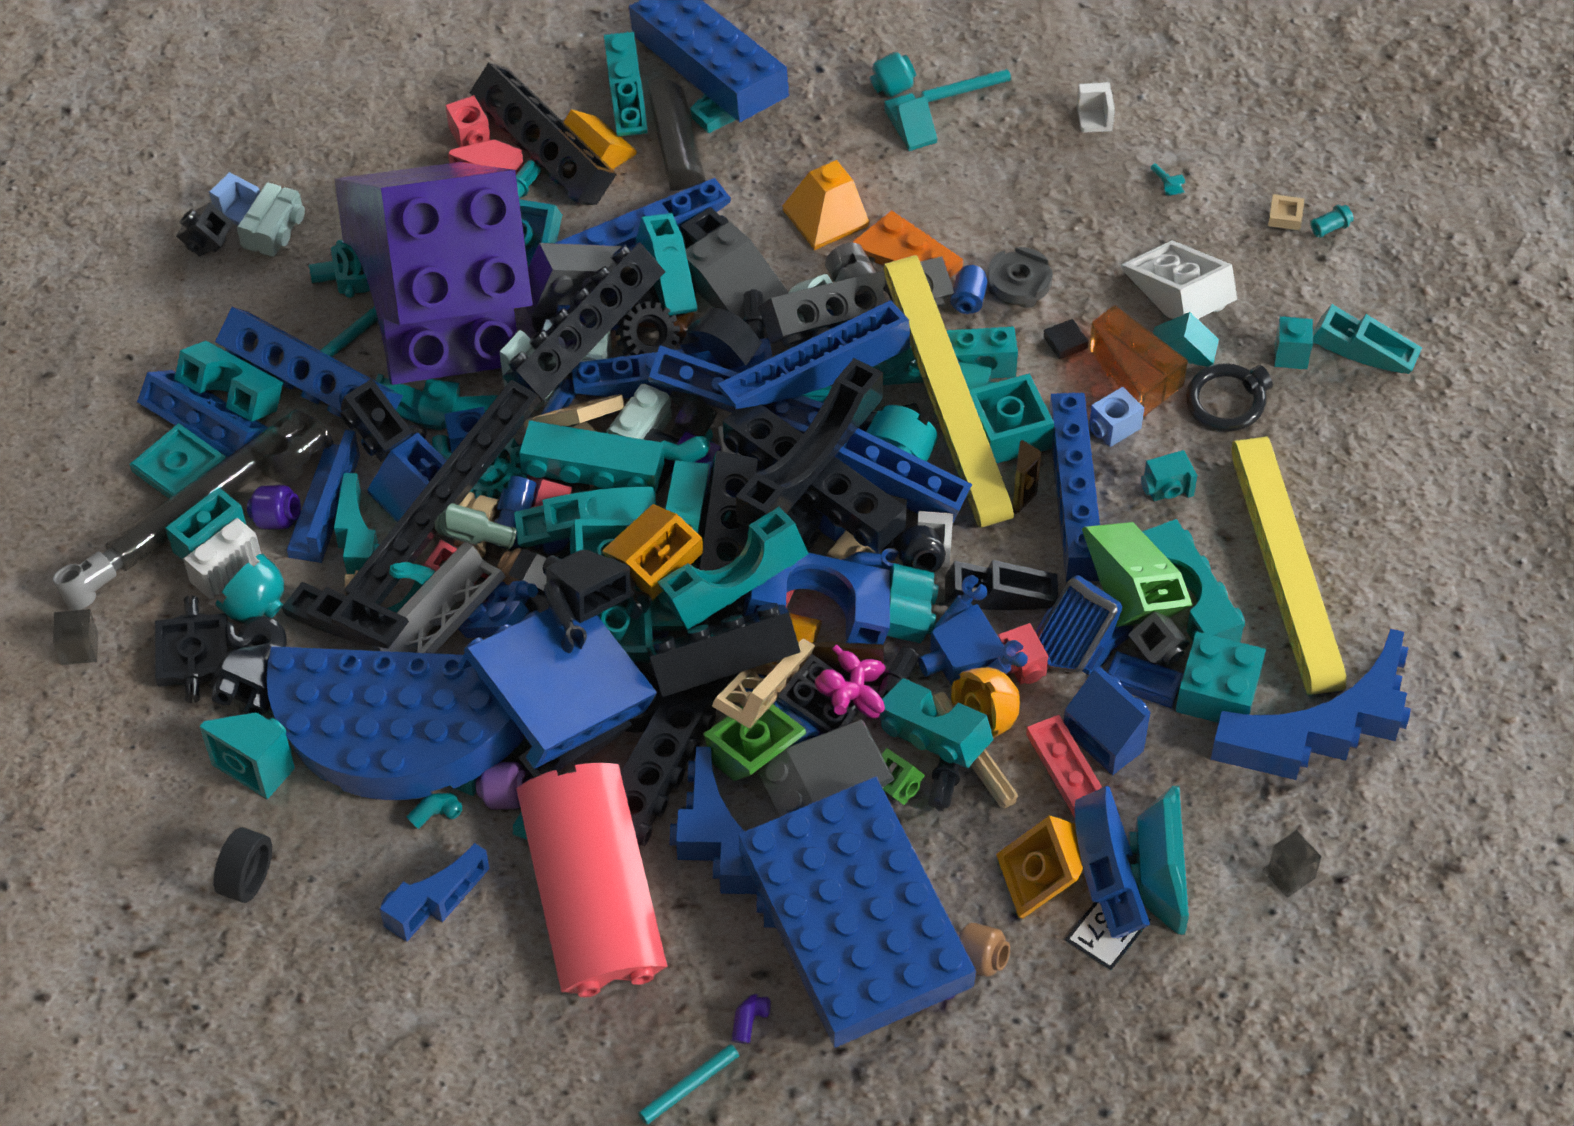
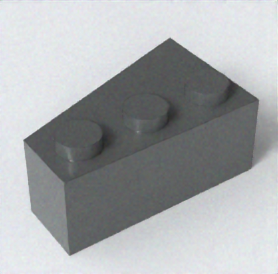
[525,243,626,318]

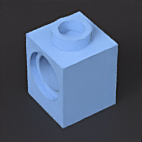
[1089,387,1144,447]

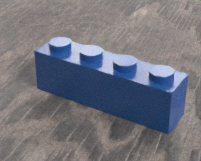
[835,428,972,523]

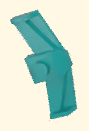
[376,373,498,430]

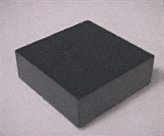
[1043,318,1089,360]

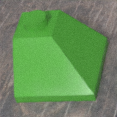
[704,704,806,781]

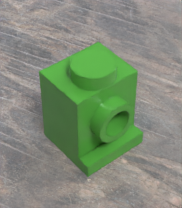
[882,748,925,805]

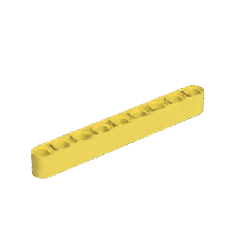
[883,255,1014,528]
[1231,436,1346,695]

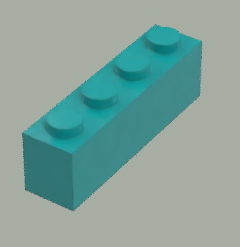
[519,420,664,496]

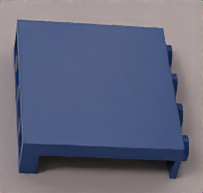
[458,607,657,769]

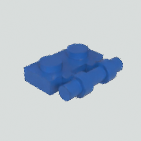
[458,580,538,638]

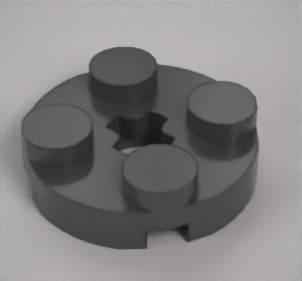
[987,247,1053,308]

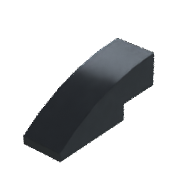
[945,560,1058,610]

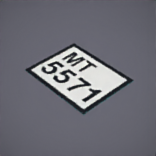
[1064,902,1151,970]

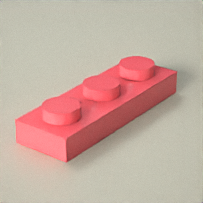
[1026,715,1102,818]

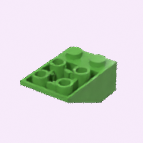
[1082,522,1192,627]

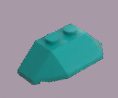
[1128,786,1189,935]

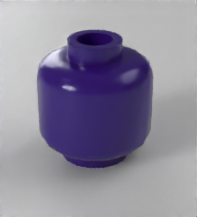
[247,485,301,530]

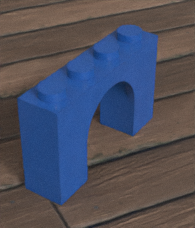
[743,553,890,645]

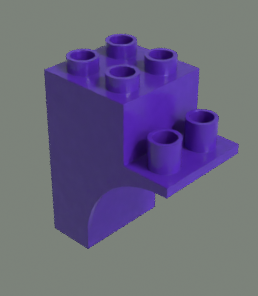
[334,162,533,385]

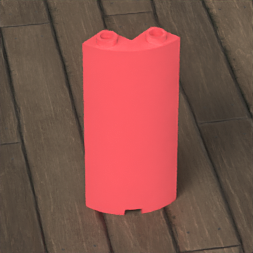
[516,763,667,998]

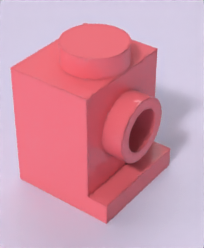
[998,623,1048,685]

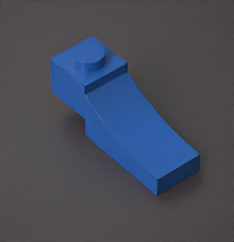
[379,843,489,942]

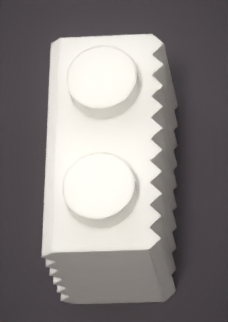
[183,518,261,599]

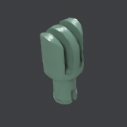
[435,503,517,549]

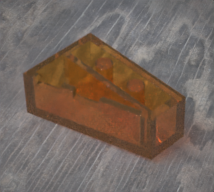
[1089,305,1188,418]

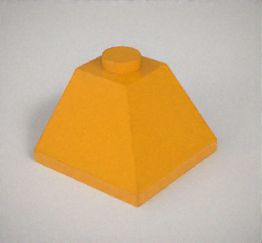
[782,160,869,250]
[996,815,1083,918]

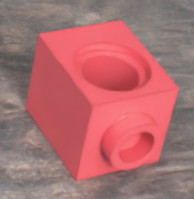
[445,96,491,147]

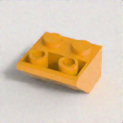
[602,504,703,600]

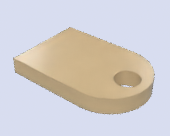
[524,394,625,430]

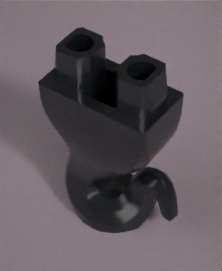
[209,616,287,716]

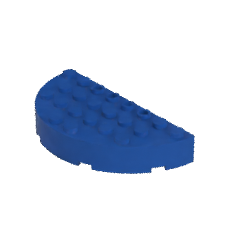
[267,646,525,800]

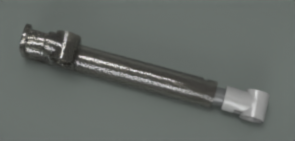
[53,409,334,611]

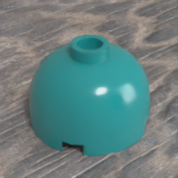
[215,554,284,623]

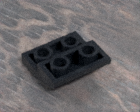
[776,654,860,733]

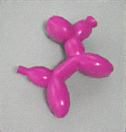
[815,645,886,719]

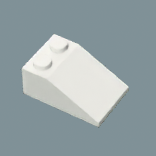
[1121,240,1237,320]

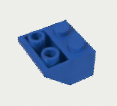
[367,433,447,522]
[1063,666,1150,775]

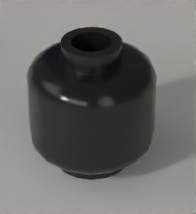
[897,525,946,573]

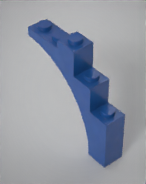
[1210,629,1411,780]
[670,746,776,928]

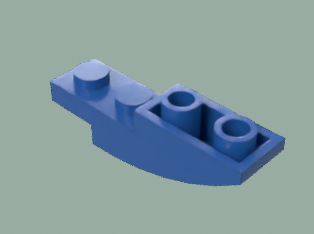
[1075,786,1150,939]

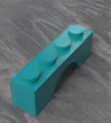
[658,507,809,630]
[1142,519,1245,642]

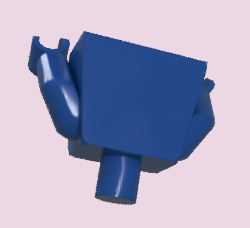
[918,575,1028,685]

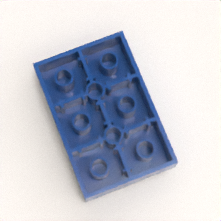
[739,777,976,1048]

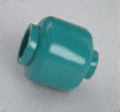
[869,52,917,98]

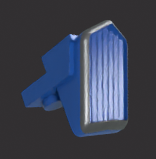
[1035,575,1134,675]

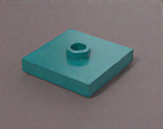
[129,423,227,502]

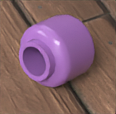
[476,761,533,810]

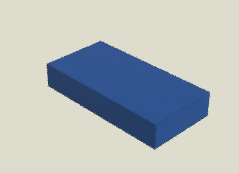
[1107,651,1184,708]

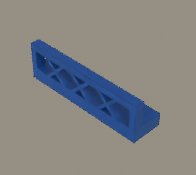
[137,370,272,463]
[287,430,360,563]

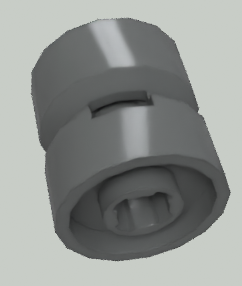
[825,243,876,304]

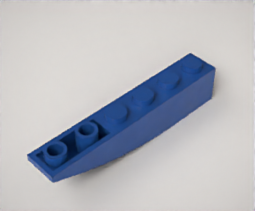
[555,178,731,248]
[572,338,772,399]

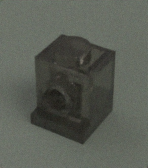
[1263,830,1322,898]

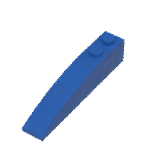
[718,300,910,409]

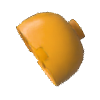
[951,667,1020,738]

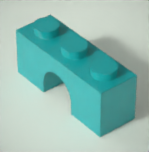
[175,340,283,422]
[879,678,994,768]

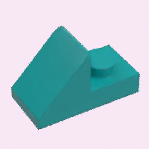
[884,93,938,151]

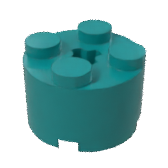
[866,405,938,462]

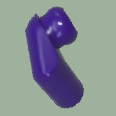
[731,994,771,1044]

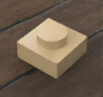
[1268,194,1304,230]

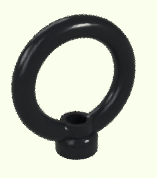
[1186,363,1273,432]

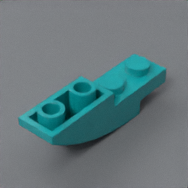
[604,32,648,137]
[514,487,657,548]

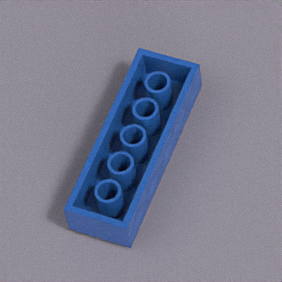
[629,0,789,123]

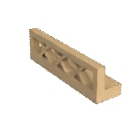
[712,638,815,729]

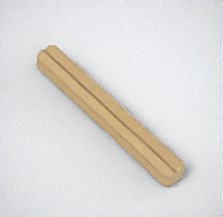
[932,692,1018,809]

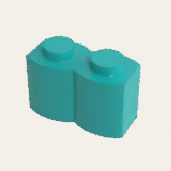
[887,563,939,644]

